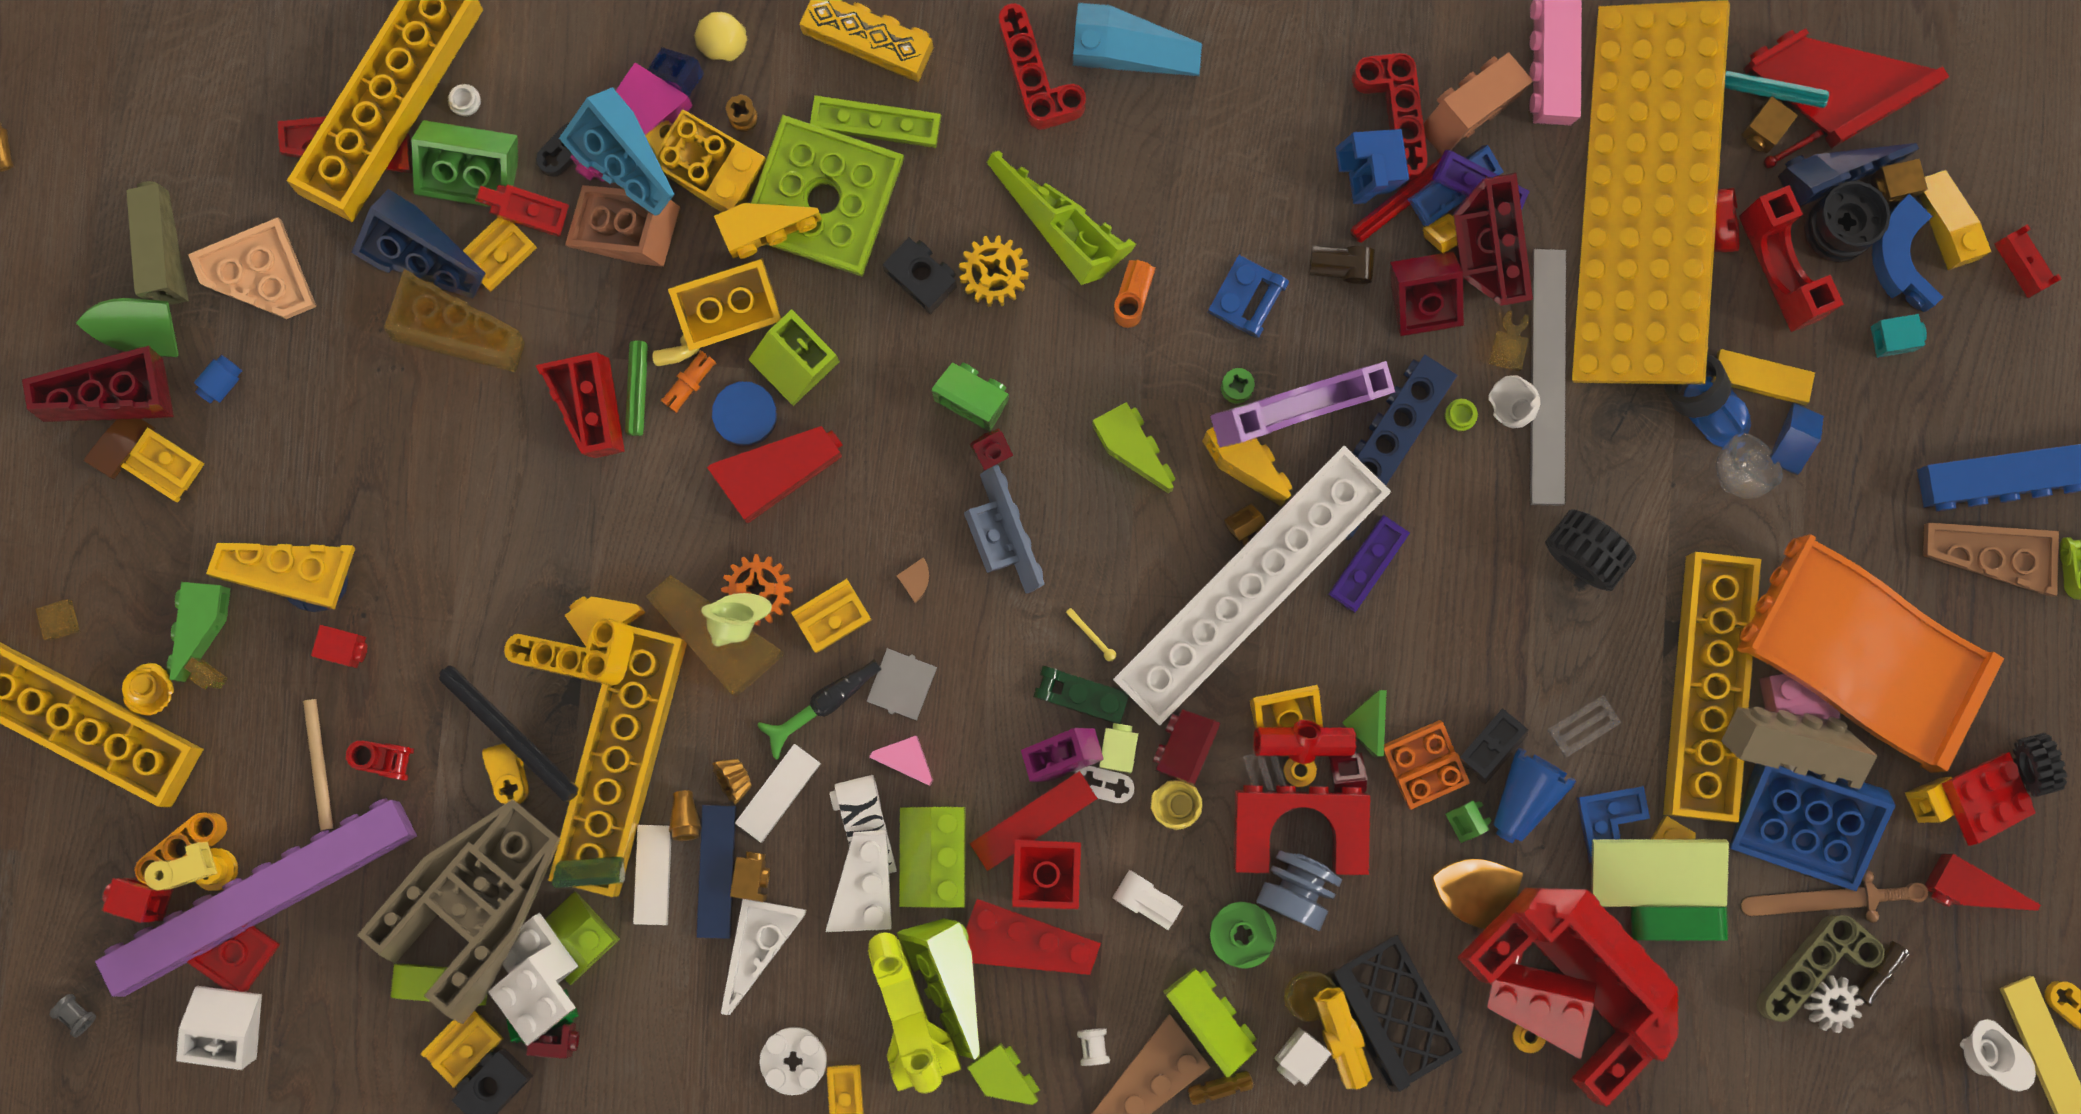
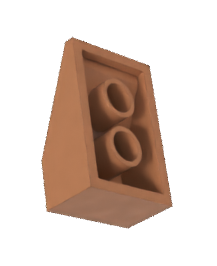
[565,185,680,267]

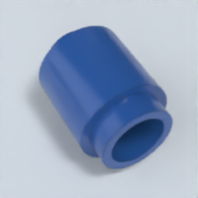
[194,354,242,404]

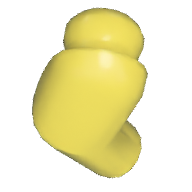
[653,335,700,366]

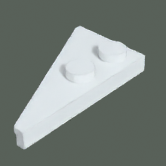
[721,899,806,1015]

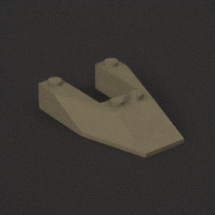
[357,799,561,1024]

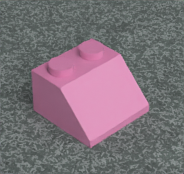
[1759,674,1840,719]

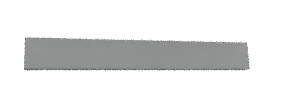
[1530,249,1566,506]

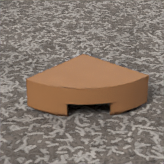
[897,557,929,603]

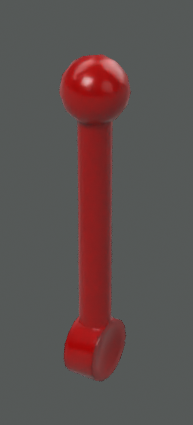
[1764,129,1824,168]

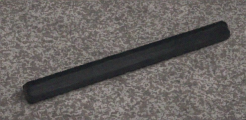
[439,665,578,802]

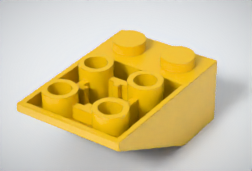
[655,109,766,212]
[1202,427,1292,506]

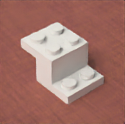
[488,913,579,1046]

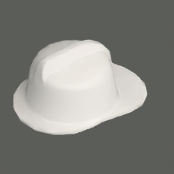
[1960,1020,2036,1092]

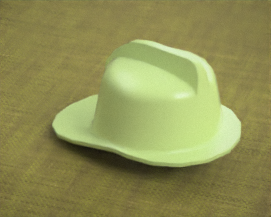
[701,593,772,647]

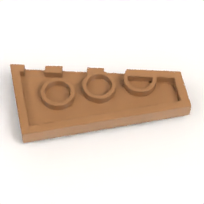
[1923,523,2059,597]
[1091,1013,1211,1114]

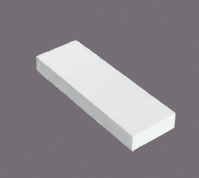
[735,744,821,843]
[633,825,672,925]

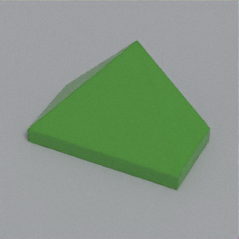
[1342,690,1386,757]

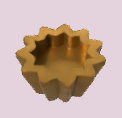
[712,759,752,805]

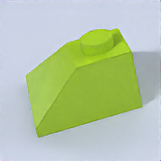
[545,891,620,985]

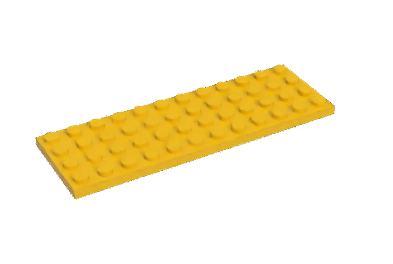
[1572,0,1730,384]

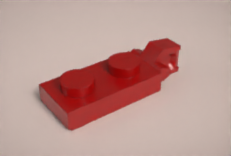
[475,184,569,237]

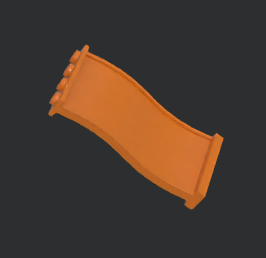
[1737,534,2004,773]

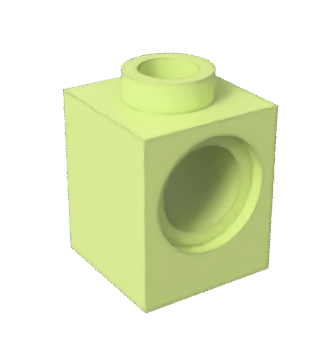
[1099,723,1138,773]

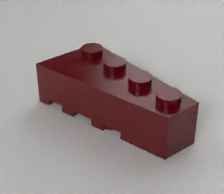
[22,346,174,422]

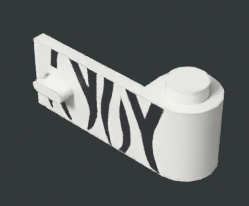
[830,775,897,873]

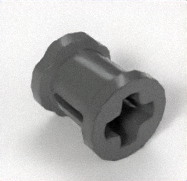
[49,994,96,1038]

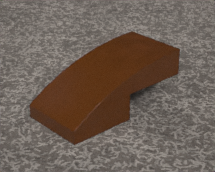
[83,419,155,480]

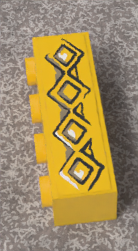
[800,0,933,82]

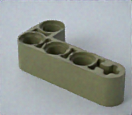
[1757,914,1885,1022]

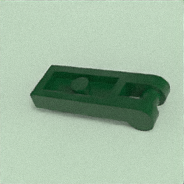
[1033,666,1129,724]

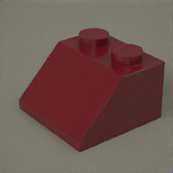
[1390,251,1464,336]
[1152,709,1221,786]

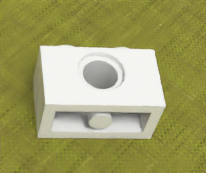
[1274,1027,1331,1085]

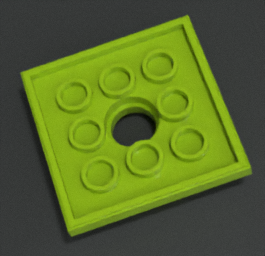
[751,115,904,277]

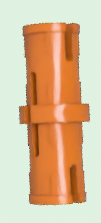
[660,350,716,413]

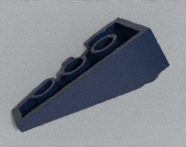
[351,189,486,299]

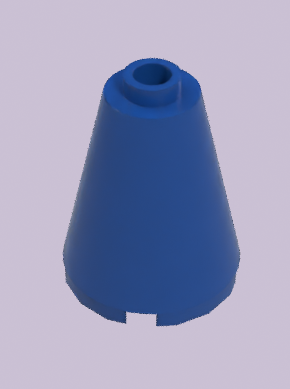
[1493,748,1576,843]

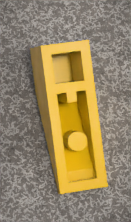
[1920,170,1992,270]

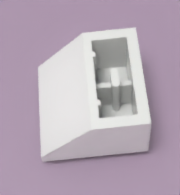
[176,986,262,1070]

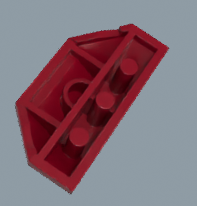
[1453,172,1533,306]

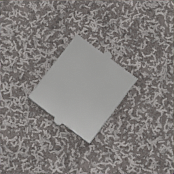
[867,648,937,721]

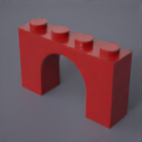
[1739,185,1844,332]
[1234,784,1370,875]

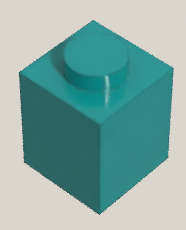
[1871,314,1927,358]

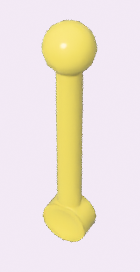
[1066,608,1117,662]

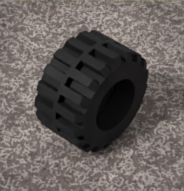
[1545,509,1637,591]

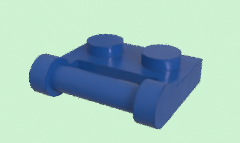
[1208,255,1289,338]

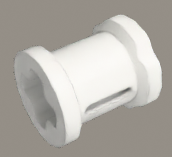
[1077,1028,1110,1066]

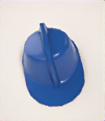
[1683,377,1751,448]

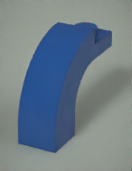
[1872,194,1943,312]

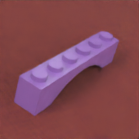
[1210,361,1395,448]

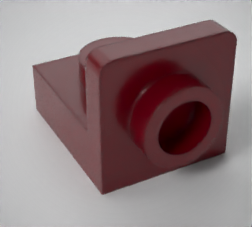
[970,428,1013,470]
[526,1023,580,1059]

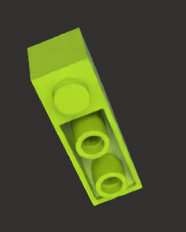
[1092,402,1176,493]

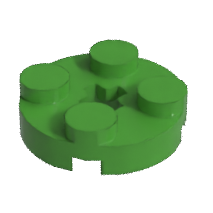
[1209,901,1276,969]

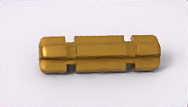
[1188,1071,1253,1105]

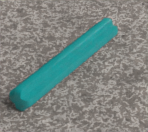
[1725,71,1829,108]

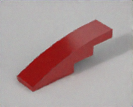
[970,771,1098,871]

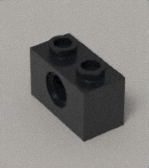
[882,237,957,315]
[451,1049,533,1114]

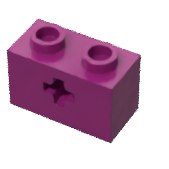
[1021,728,1104,781]

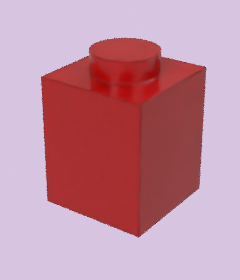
[311,625,368,668]

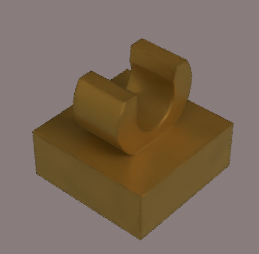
[1224,504,1267,545]

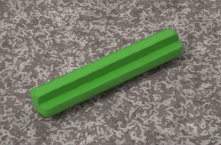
[625,341,648,436]

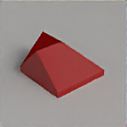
[1012,840,1081,909]

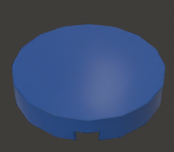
[712,382,777,446]

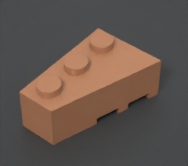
[1423,52,1533,155]

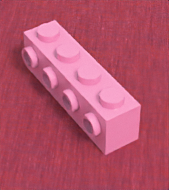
[1529,0,1582,125]

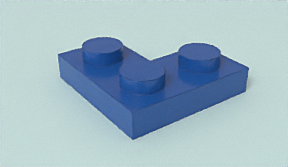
[1576,786,1650,863]

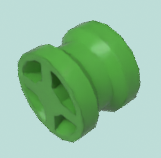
[1221,368,1255,404]

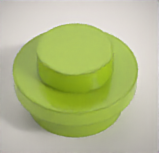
[1445,399,1478,431]

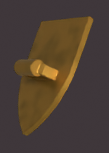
[1431,859,1523,930]

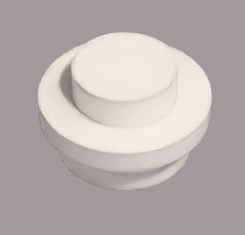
[448,84,481,116]

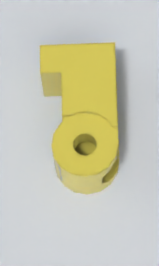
[144,842,217,890]

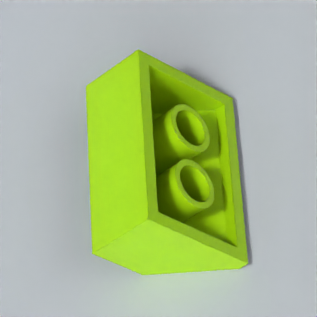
[899,807,966,907]
[1163,967,1257,1078]

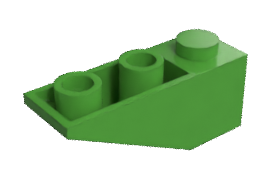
[167,582,231,682]

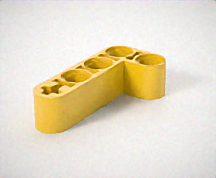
[504,618,634,685]

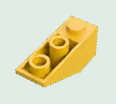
[714,203,822,259]

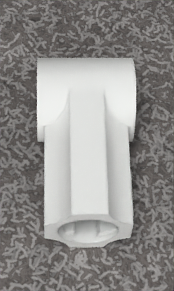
[1112,870,1183,930]

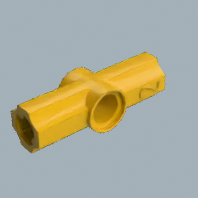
[1314,987,1373,1090]

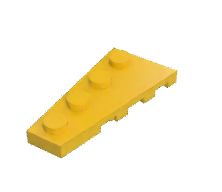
[206,543,355,610]

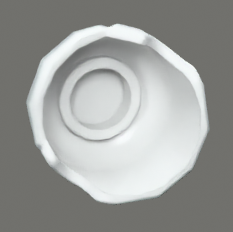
[1488,375,1541,428]

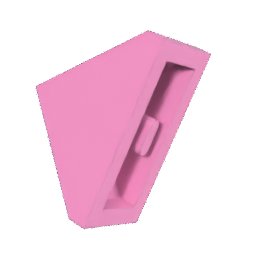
[870,736,933,786]

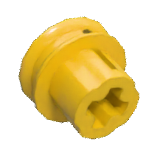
[195,848,238,891]

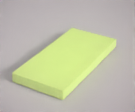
[1591,839,1729,907]

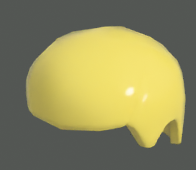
[694,12,747,61]
[1151,780,1203,830]

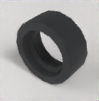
[1664,355,1731,418]

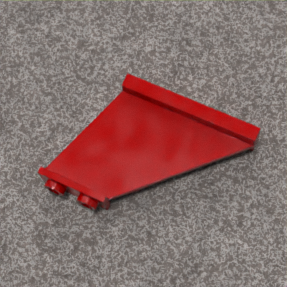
[1744,28,1950,149]

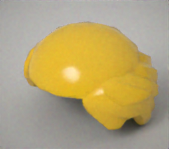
[122,663,174,716]

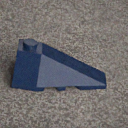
[1778,143,1919,207]

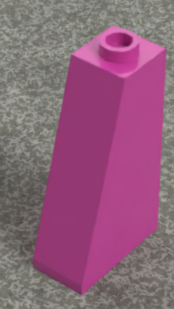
[571,63,692,182]

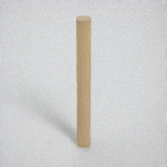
[303,699,334,831]

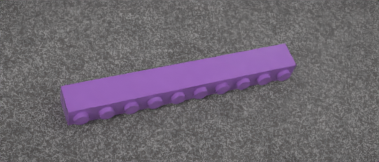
[95,798,417,997]

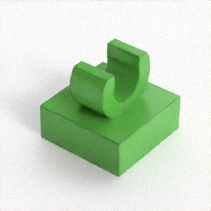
[1445,801,1491,843]

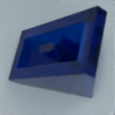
[647,47,704,97]

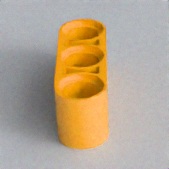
[135,812,227,884]

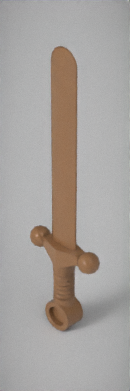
[1741,870,1928,923]

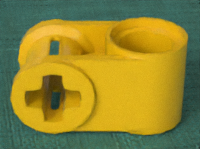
[482,743,529,804]

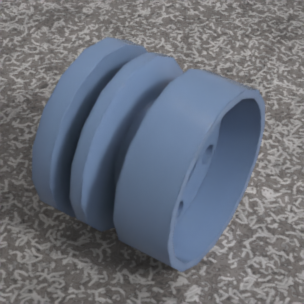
[1256,850,1343,931]

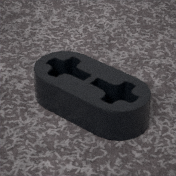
[536,122,574,177]

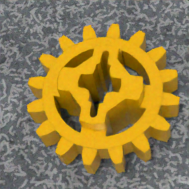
[959,235,1029,307]

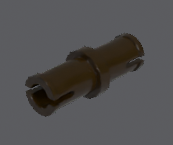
[1855,941,1909,1007]

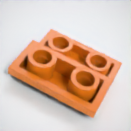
[1384,720,1470,810]

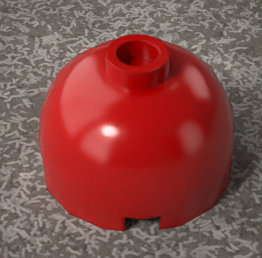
[1714,188,1740,252]

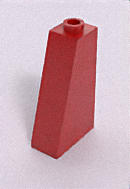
[707,426,843,524]

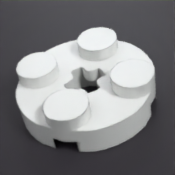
[760,1027,827,1095]

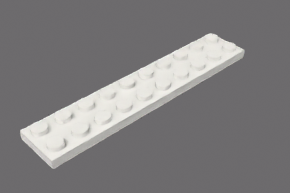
[1113,446,1391,726]

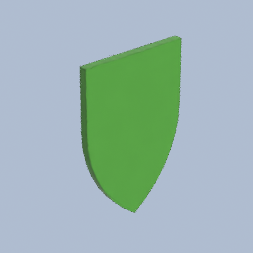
[76,298,179,357]

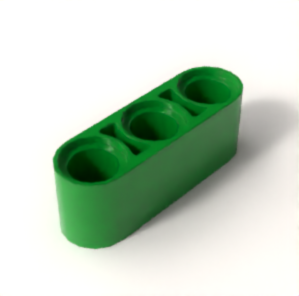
[1631,907,1728,941]

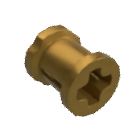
[725,95,758,131]

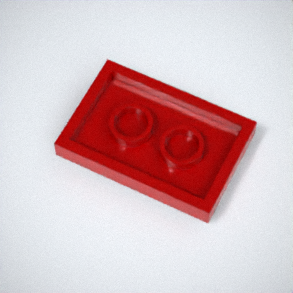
[1942,752,2036,846]

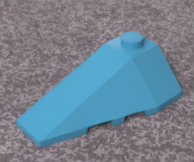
[1073,3,1202,76]
[559,87,674,216]

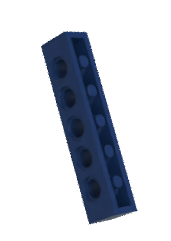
[1345,354,1458,541]

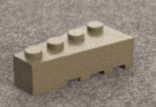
[1721,707,1877,789]

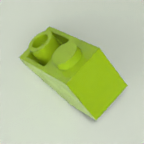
[967,1043,1040,1105]

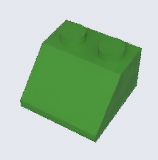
[932,362,1009,432]

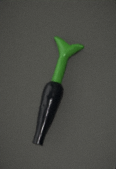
[758,659,882,760]

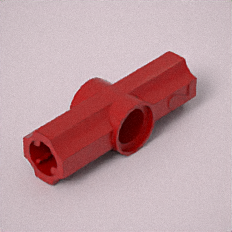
[1253,720,1356,764]

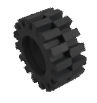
[2013,733,2067,797]

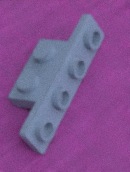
[964,464,1044,594]

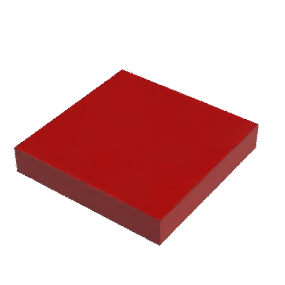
[187,924,280,992]

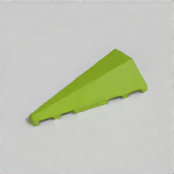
[987,151,1136,285]

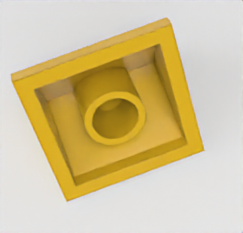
[1249,685,1323,728]

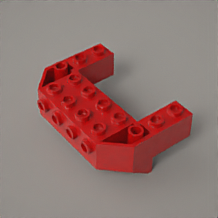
[1457,888,1678,1107]

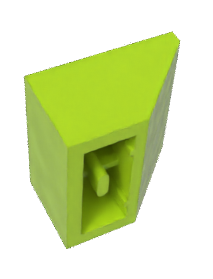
[748,309,839,406]

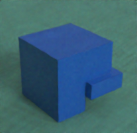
[1335,129,1409,204]

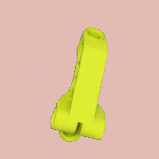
[868,933,962,1093]

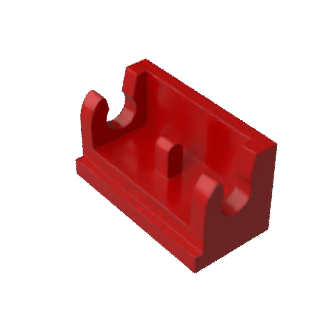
[1994,224,2062,298]

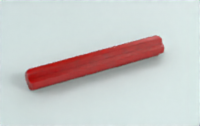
[1351,157,1442,242]

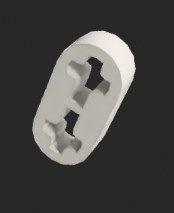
[1076,766,1134,803]

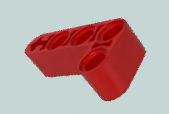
[999,3,1086,129]
[1352,53,1428,183]

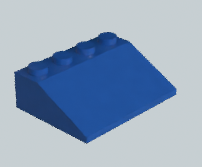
[1730,763,1896,892]

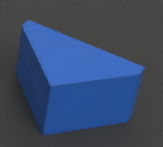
[1768,403,1824,475]

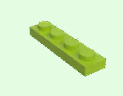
[810,96,941,148]

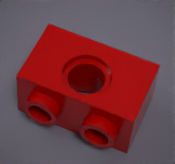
[102,878,174,923]

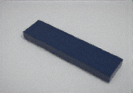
[697,805,736,939]

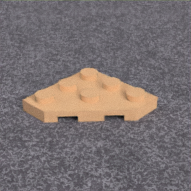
[188,217,316,319]

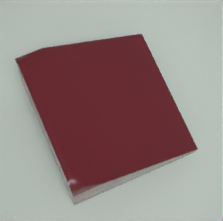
[1329,752,1367,793]

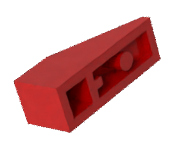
[1925,854,2041,911]

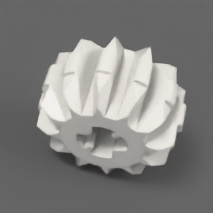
[1803,975,1864,1033]

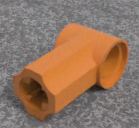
[1114,260,1156,328]

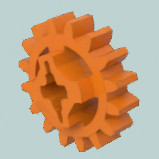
[721,554,793,626]

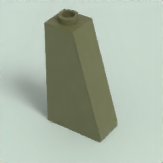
[126,181,189,305]

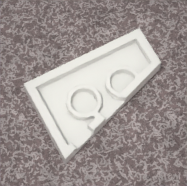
[825,830,892,932]

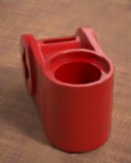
[346,741,414,781]

